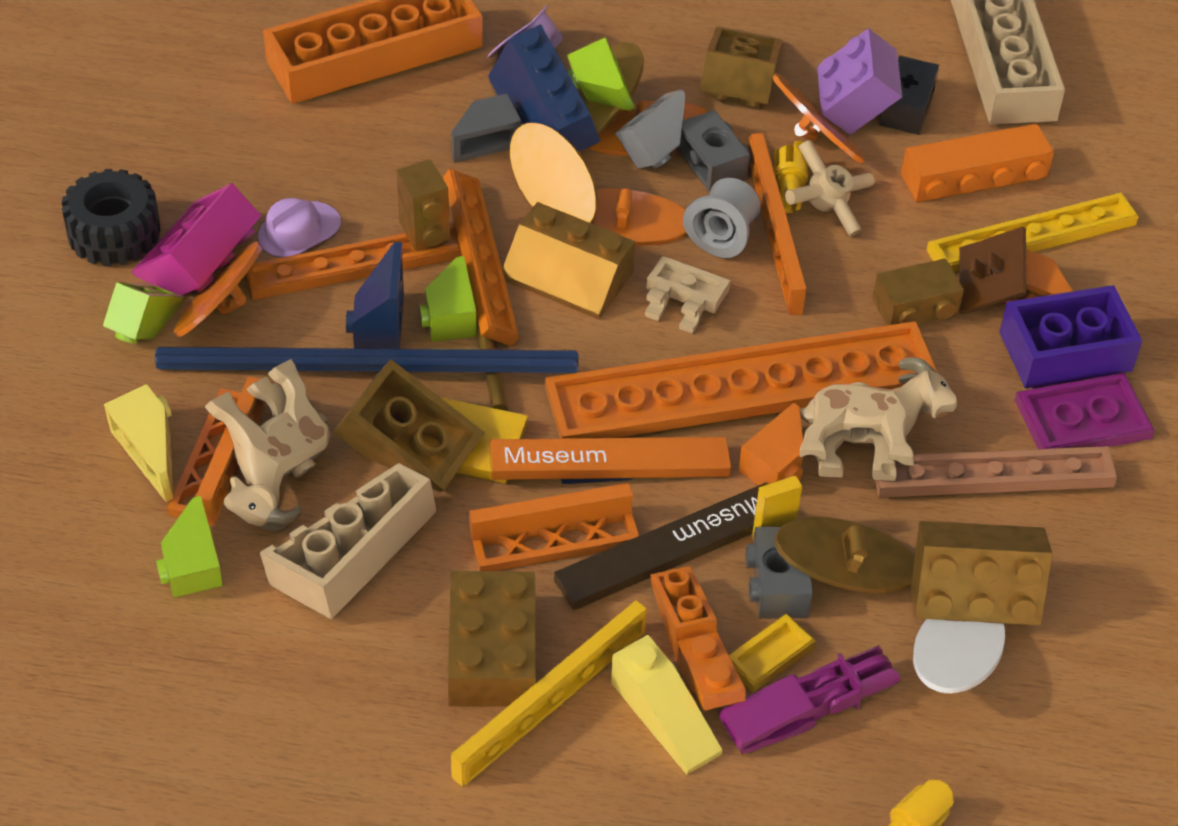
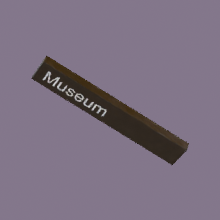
[554,482,768,610]

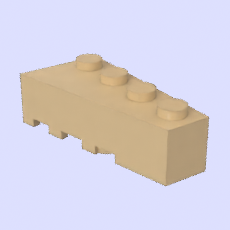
[260,463,437,620]

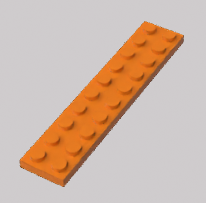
[545,321,938,439]

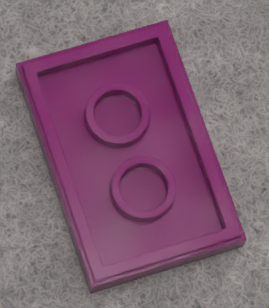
[1015,373,1155,449]

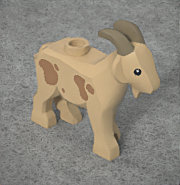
[800,357,957,481]
[205,359,330,532]

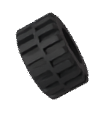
[62,169,161,266]

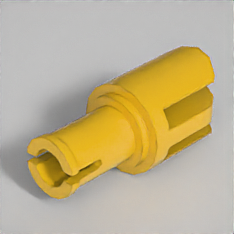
[773,140,809,213]
[888,780,953,826]

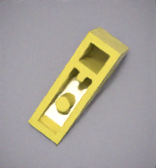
[104,384,173,502]
[611,635,723,775]

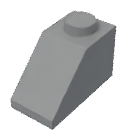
[615,89,686,169]

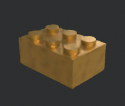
[910,521,1052,625]
[448,571,536,707]

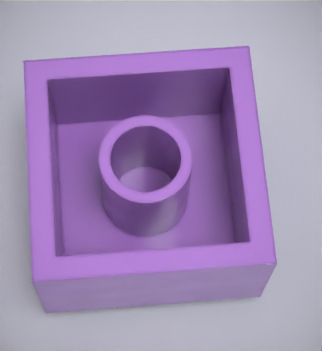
[817,28,902,135]

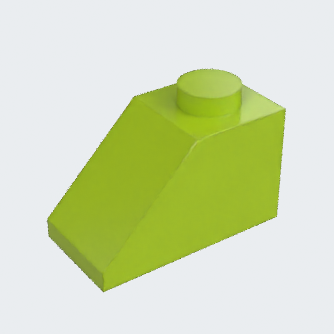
[567,38,636,111]
[419,256,477,342]
[103,282,184,344]
[156,496,222,598]

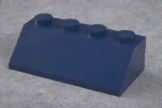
[488,24,601,152]

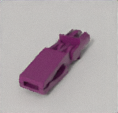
[719,645,901,755]

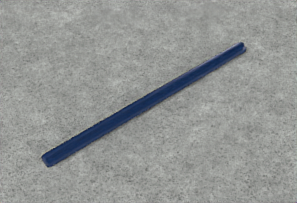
[155,347,579,373]

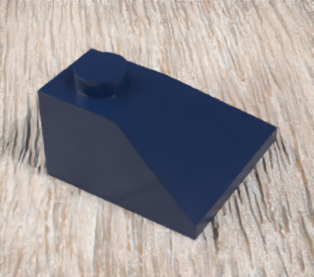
[346,242,404,349]

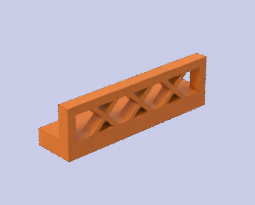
[167,376,266,526]
[469,483,639,571]

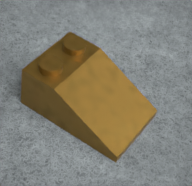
[700,26,782,106]
[333,359,485,492]

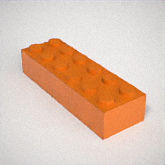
[263,0,483,104]

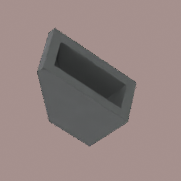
[451,93,521,163]

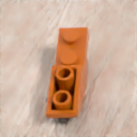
[651,566,745,711]

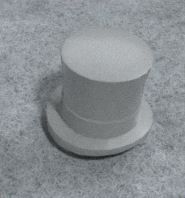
[683,178,761,258]

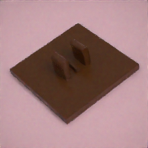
[959,227,1026,314]

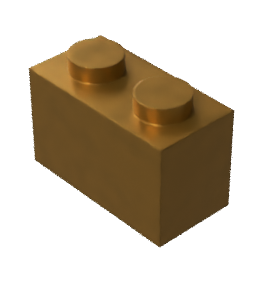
[396,159,450,252]
[872,258,964,325]

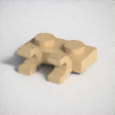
[645,256,731,334]

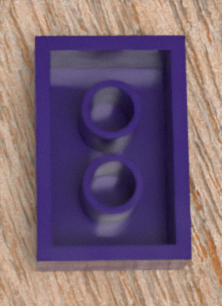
[999,285,1142,389]

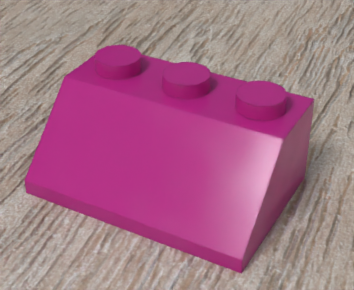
[132,183,262,295]

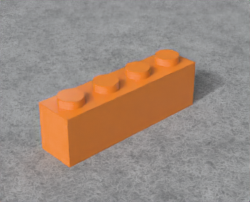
[901,124,1054,203]

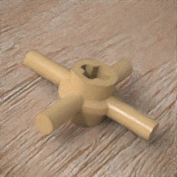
[785,140,875,237]

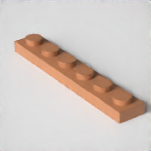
[872,446,1117,498]

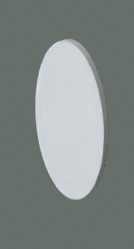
[913,619,1005,693]

